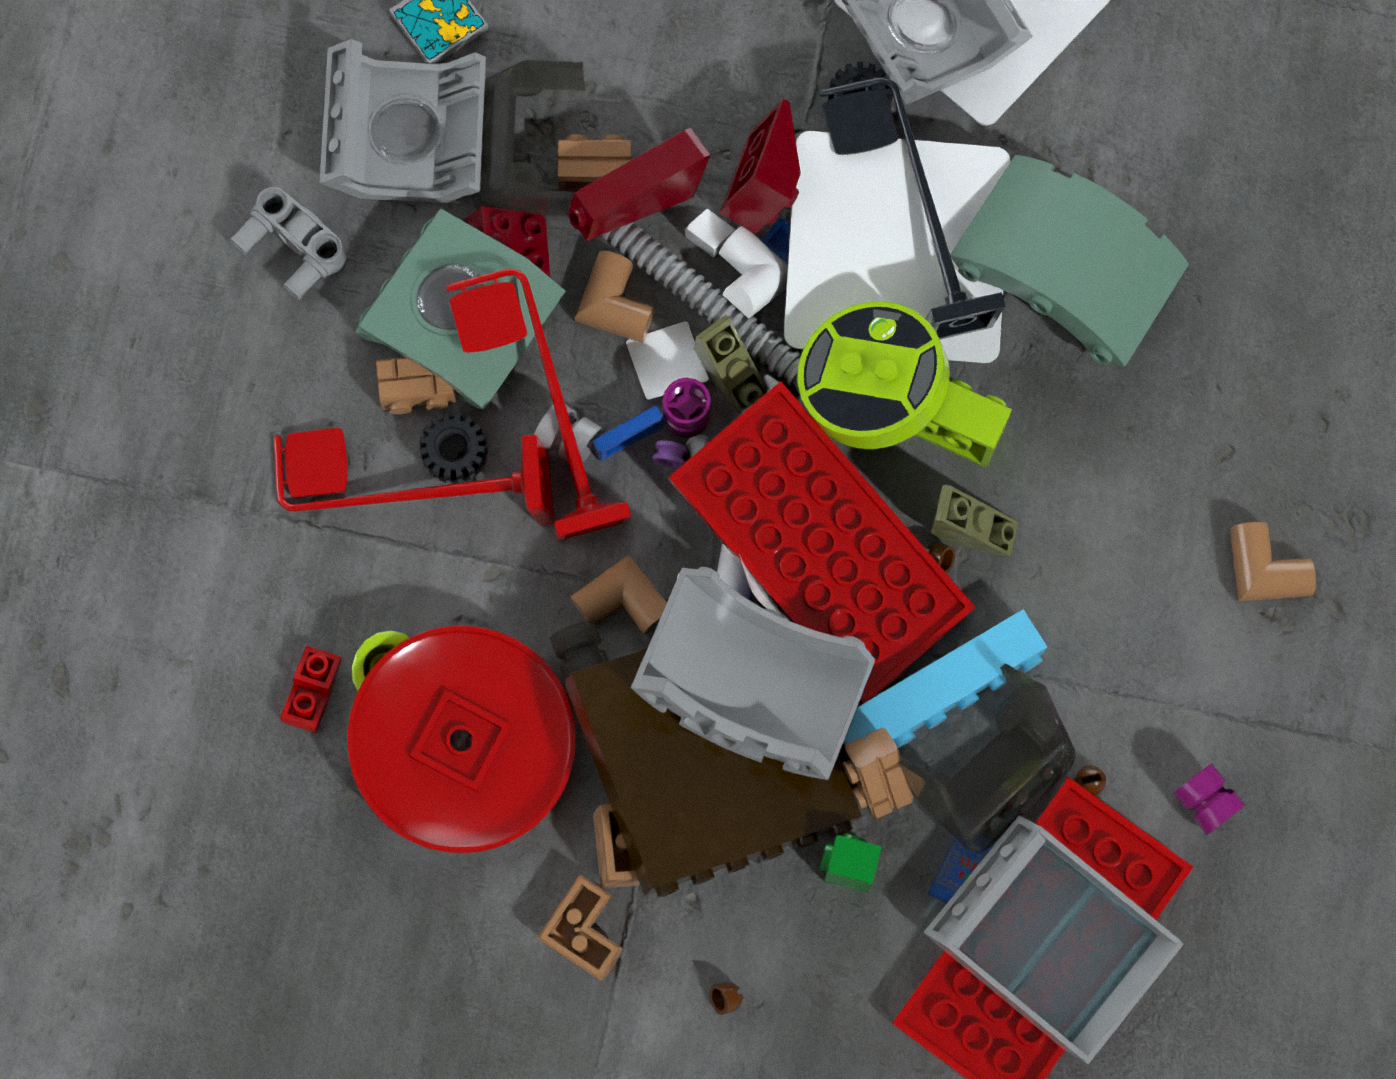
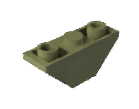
[693,315,767,415]
[931,485,1018,557]

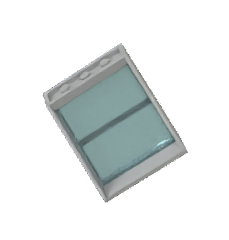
[923,816,1184,1064]

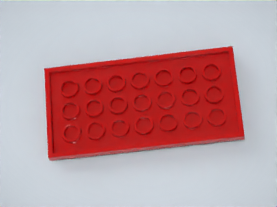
[667,381,975,704]
[891,777,1193,1079]

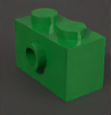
[819,834,882,893]

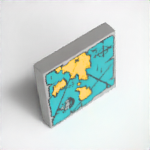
[389,0,489,64]

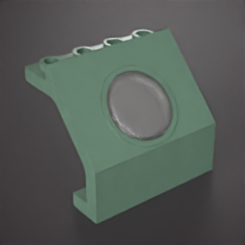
[355,208,565,410]

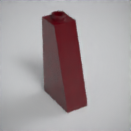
[567,128,710,241]

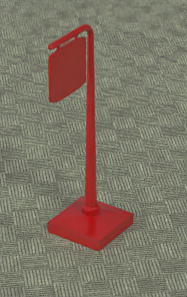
[446,268,631,541]
[274,428,554,526]

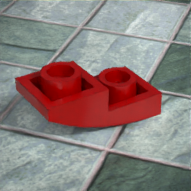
[280,645,342,733]

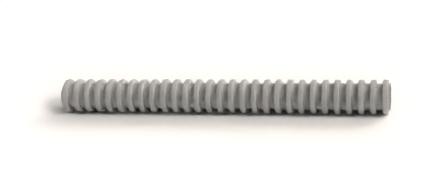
[602,222,801,393]

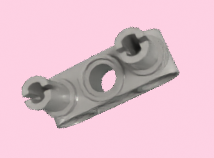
[230,187,346,300]

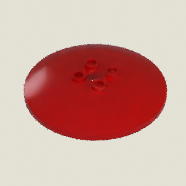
[347,626,576,854]

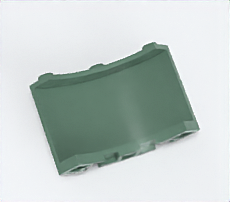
[950,155,1189,367]

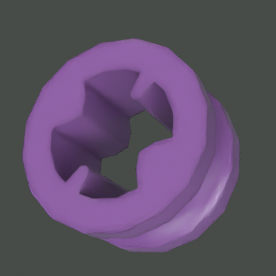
[652,440,688,469]

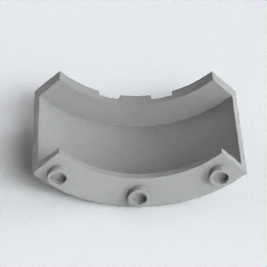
[631,567,875,780]

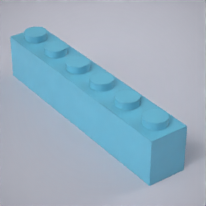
[841,609,1047,759]

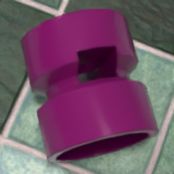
[663,377,711,438]
[1173,763,1245,835]

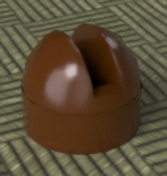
[926,543,955,573]
[1075,765,1106,796]
[710,982,743,1015]

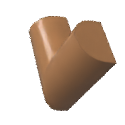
[574,251,655,343]
[1230,522,1316,602]
[570,554,667,635]
[537,874,623,982]

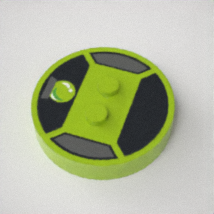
[797,301,950,449]

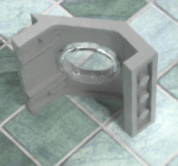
[841,0,1033,105]
[319,39,486,204]

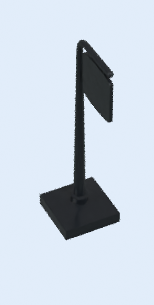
[819,77,1006,340]

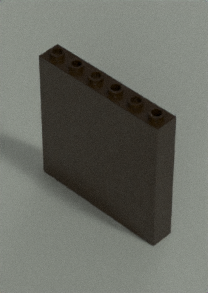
[565,607,862,898]

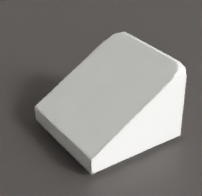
[685,209,736,258]

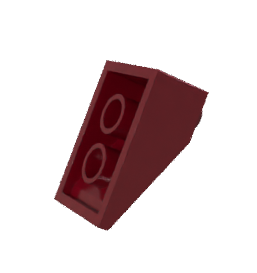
[719,98,801,234]

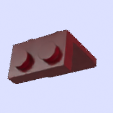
[462,206,550,289]

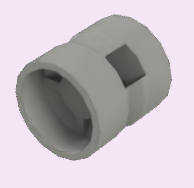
[534,404,603,463]

